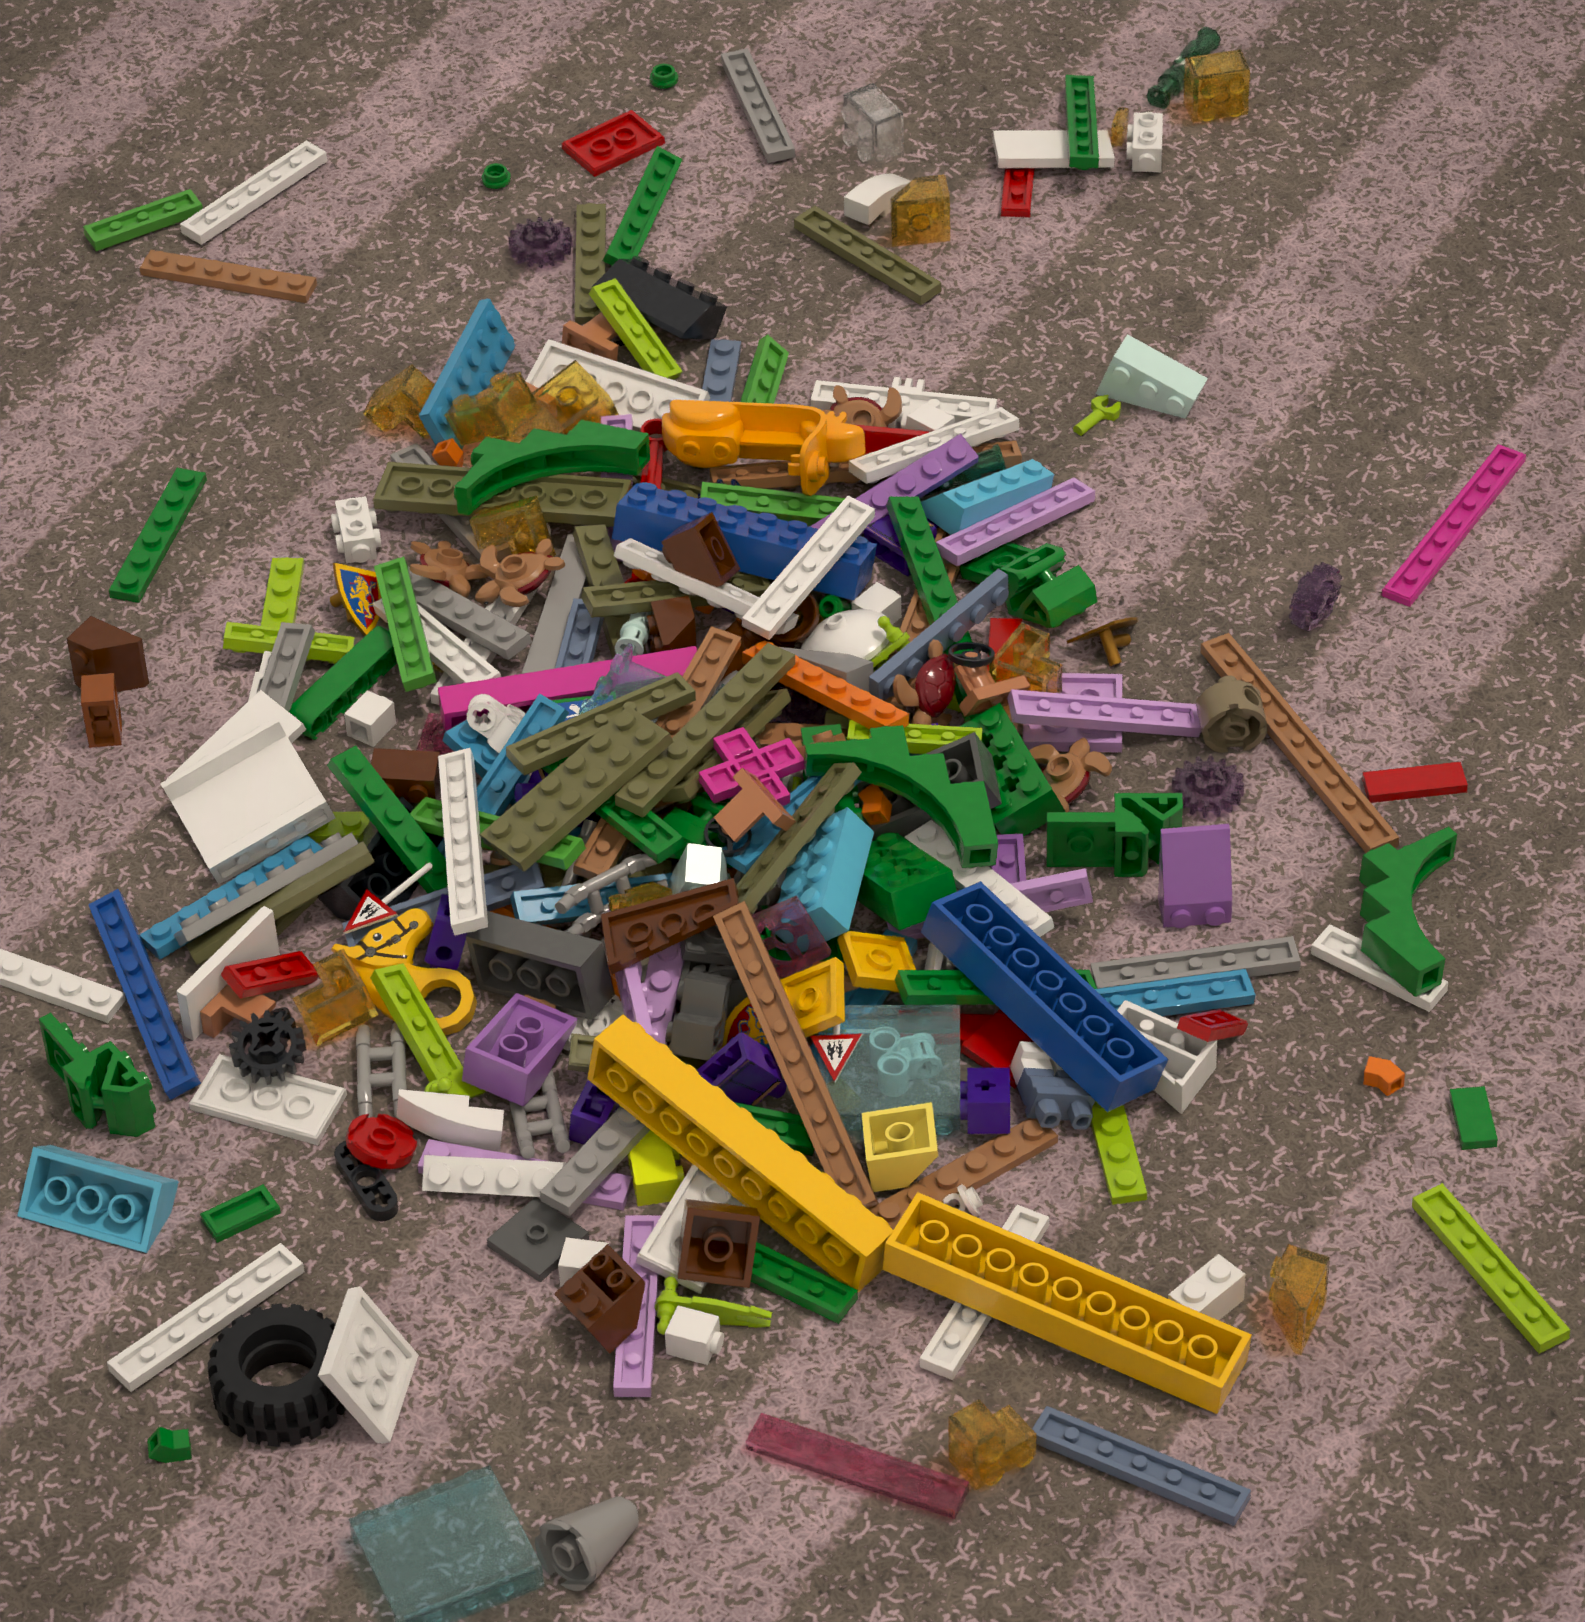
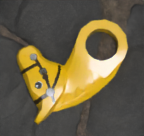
[331,908,477,1035]

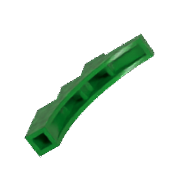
[454,420,650,515]
[804,725,998,868]
[1359,827,1457,997]

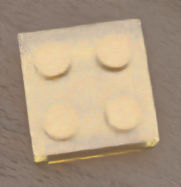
[1183,49,1250,123]

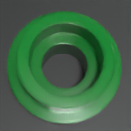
[650,64,678,88]
[482,163,511,189]

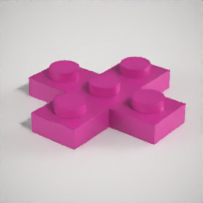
[699,727,805,806]

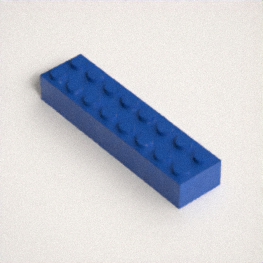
[612,482,877,600]
[921,881,1168,1112]

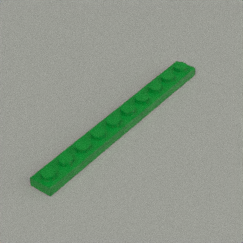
[886,496,983,723]

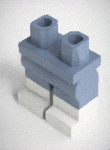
[1010,1041,1095,1130]

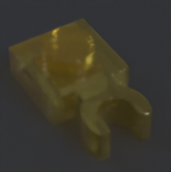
[608,882,672,911]

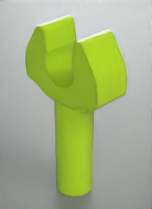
[1073,395,1121,436]

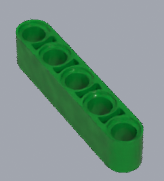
[289,626,397,740]

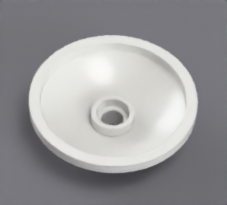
[801,609,889,660]

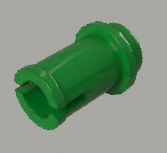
[819,595,852,619]

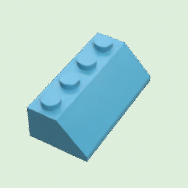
[921,459,1054,535]
[17,1145,179,1253]

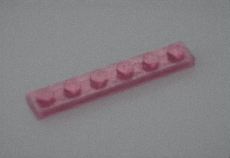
[746,1413,969,1519]

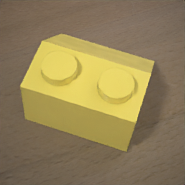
[862,1102,939,1192]

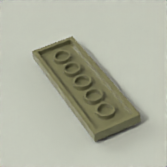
[479,706,674,872]

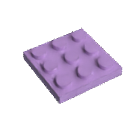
[1023,673,1122,752]

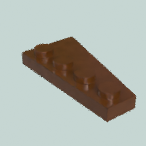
[601,878,740,974]

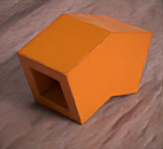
[432,438,463,467]
[858,784,892,825]
[1363,1056,1405,1096]

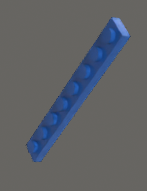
[88,889,201,1100]

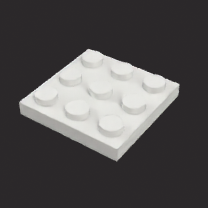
[318,1286,418,1444]

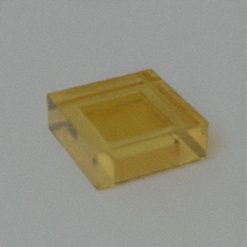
[1111,107,1129,147]

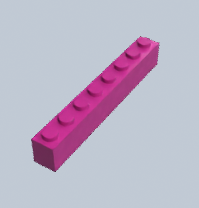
[438,646,697,732]

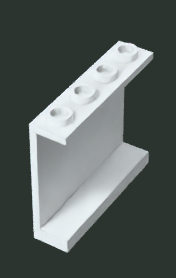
[160,717,335,884]

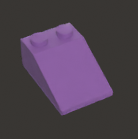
[1158,824,1232,928]
[462,993,578,1107]

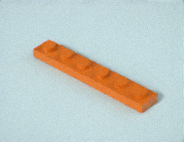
[742,640,909,729]

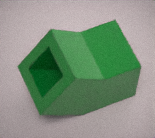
[147,1427,192,1463]

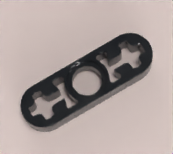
[334,1141,399,1222]

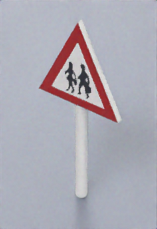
[343,863,432,934]
[810,1024,862,1083]

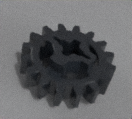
[229,1010,307,1085]

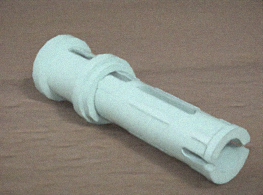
[615,612,651,658]

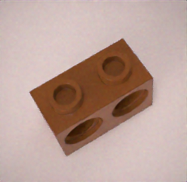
[81,673,122,748]

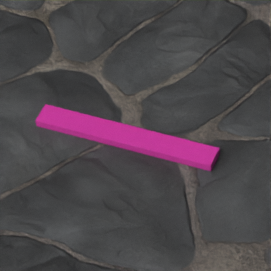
[1382,444,1526,607]

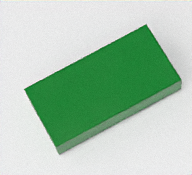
[1449,1086,1498,1150]
[200,1184,281,1243]

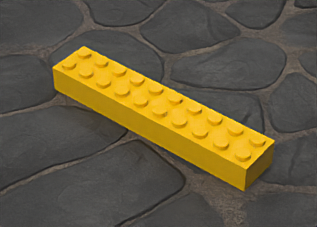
[587,1014,893,1293]
[883,1192,1252,1414]

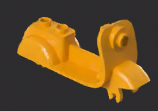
[662,400,865,496]

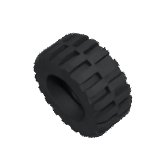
[208,1303,346,1447]

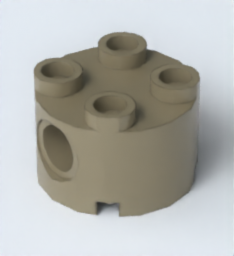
[1195,676,1267,753]

